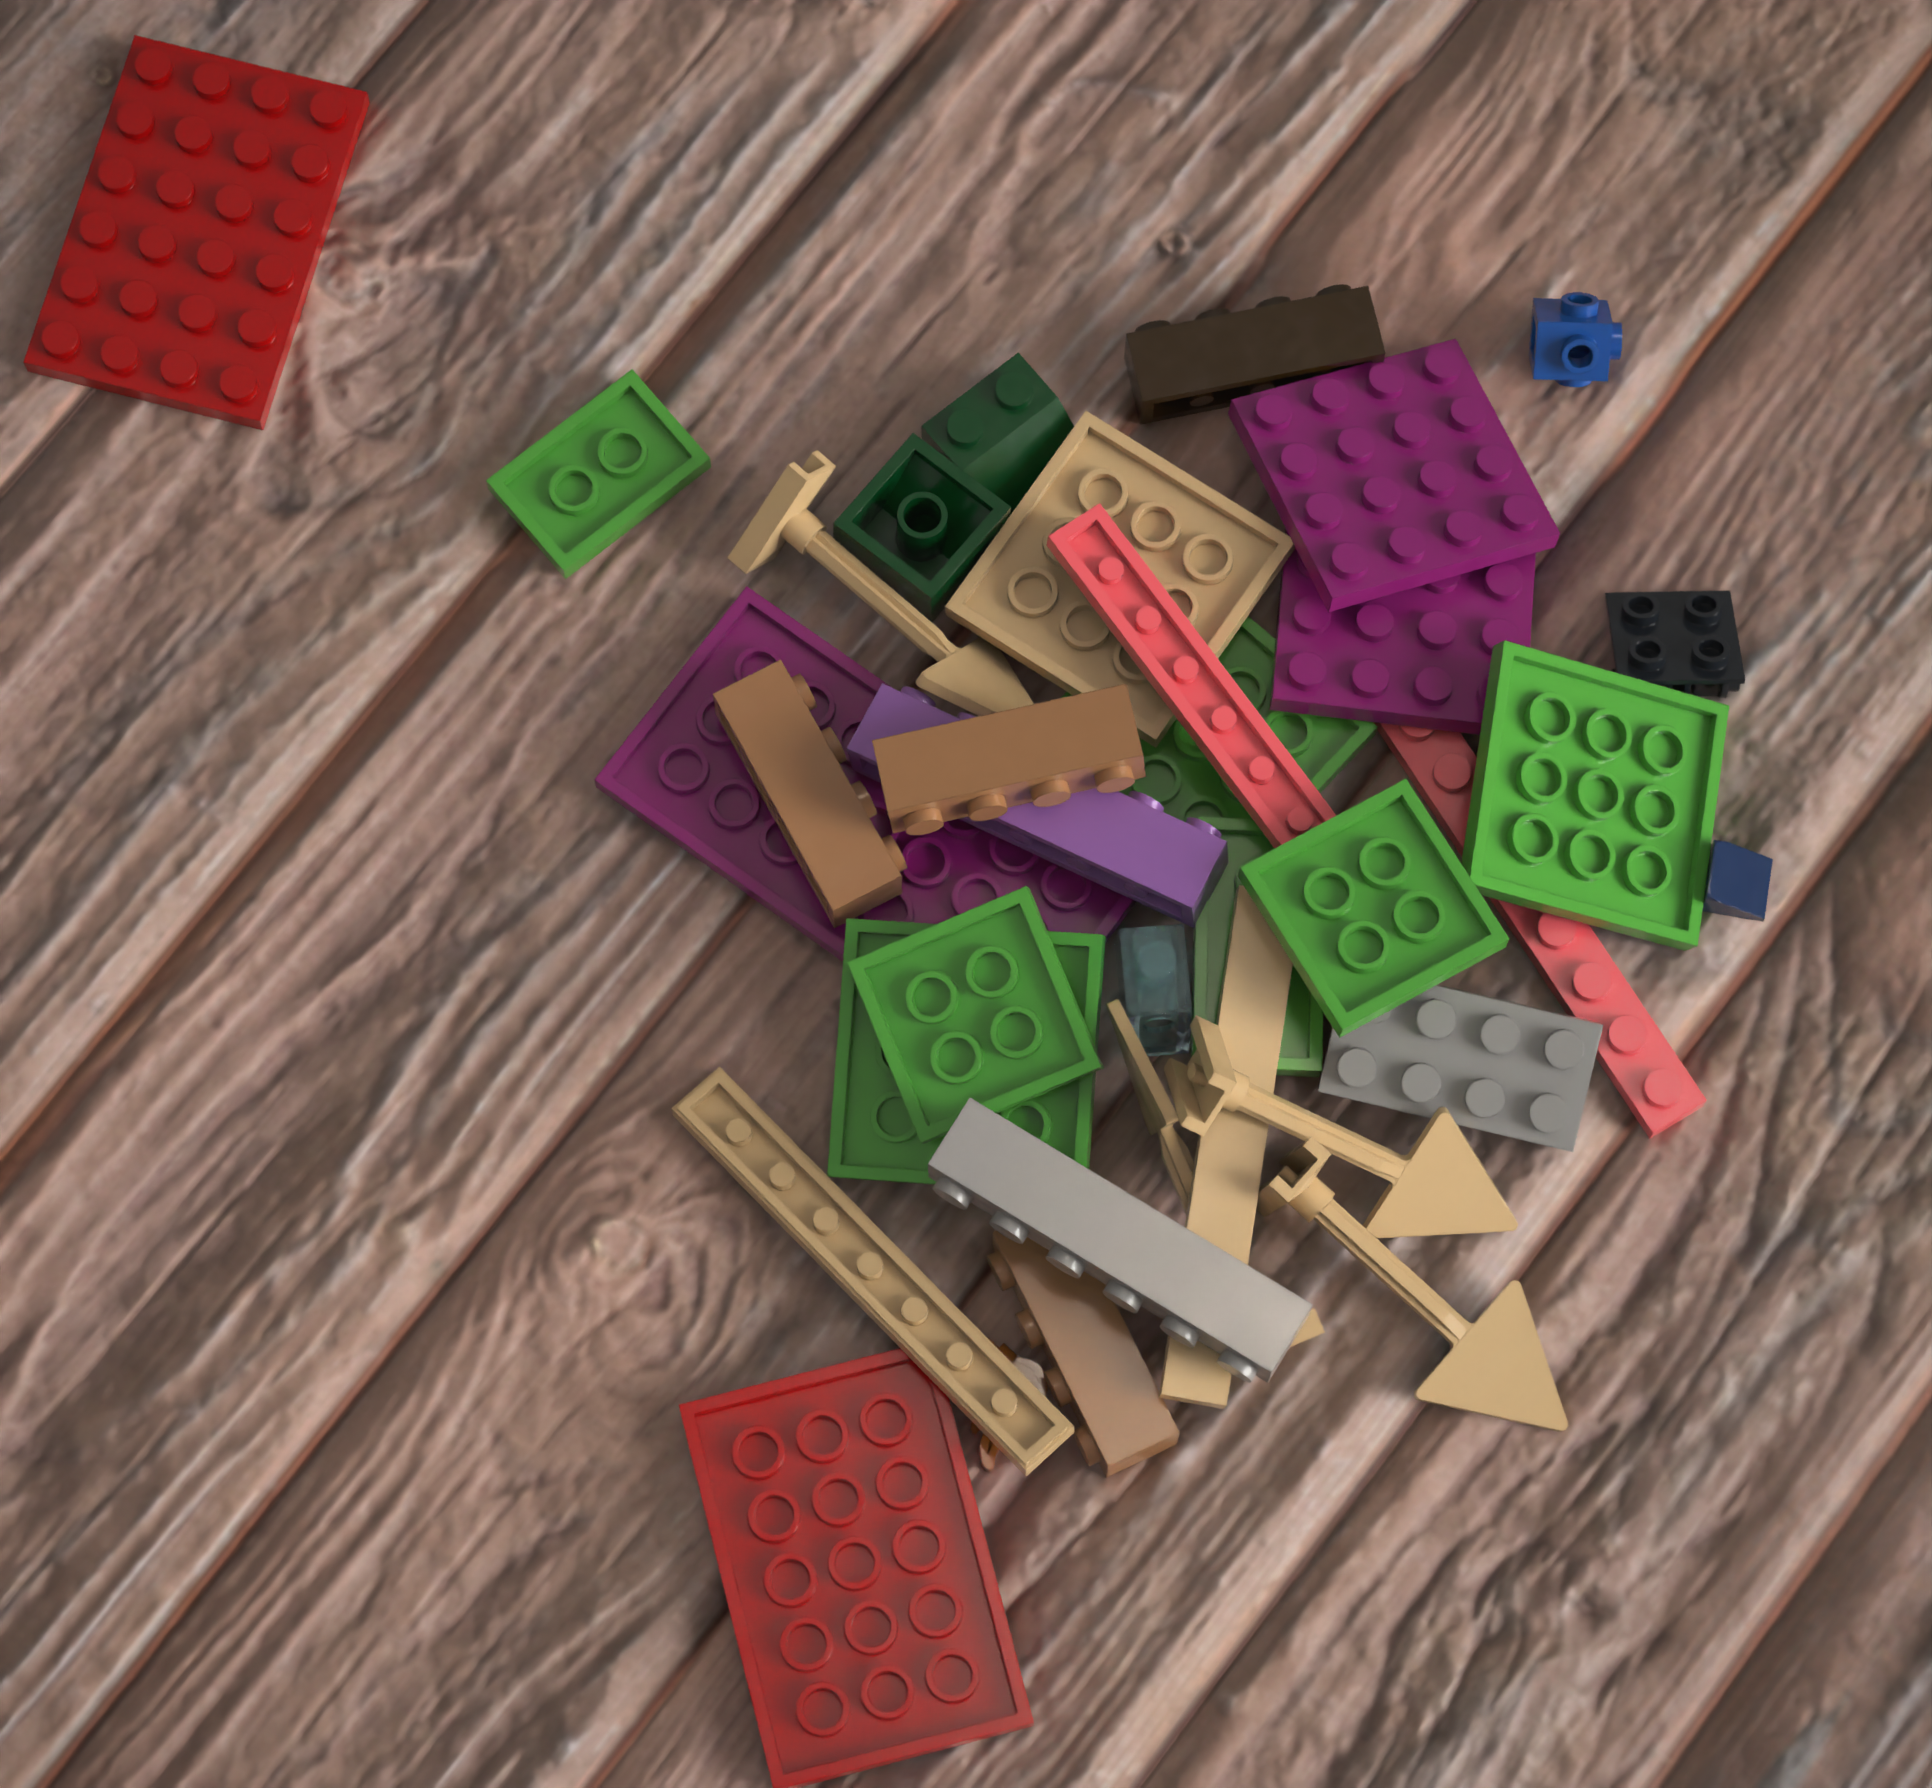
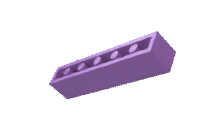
[847,683,1228,928]

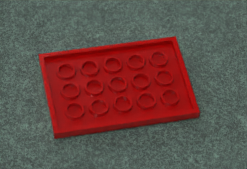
[23,35,370,430]
[679,1348,1034,1788]

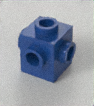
[1528,292,1622,387]

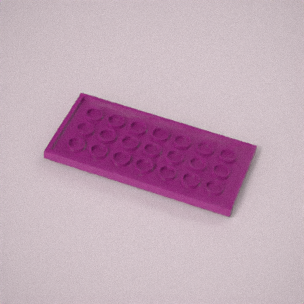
[594,586,1136,962]

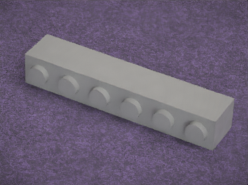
[928,1098,1313,1383]

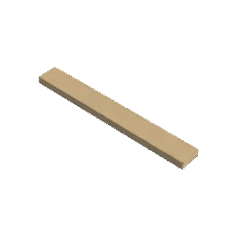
[1158,885,1293,1409]
[672,1066,1074,1476]

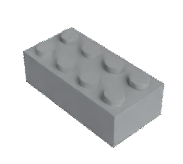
[1318,984,1603,1152]

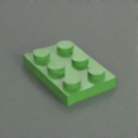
[486,369,711,579]

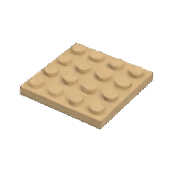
[945,411,1295,748]

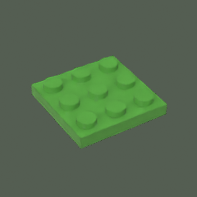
[1238,779,1510,1038]
[847,886,1104,1144]

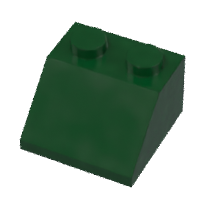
[921,352,1074,531]
[833,433,1011,622]

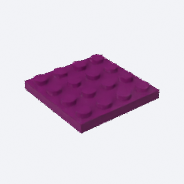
[1228,338,1560,612]
[1269,528,1536,735]

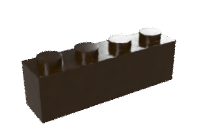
[1124,284,1386,425]

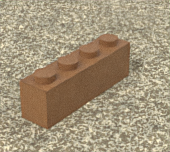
[713,659,907,928]
[872,684,1146,835]
[986,1231,1180,1478]

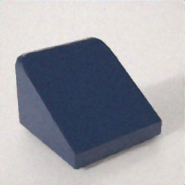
[1702,840,1773,922]

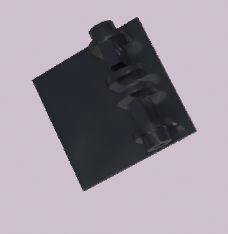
[1605,591,1745,698]

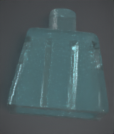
[1115,924,1192,1056]

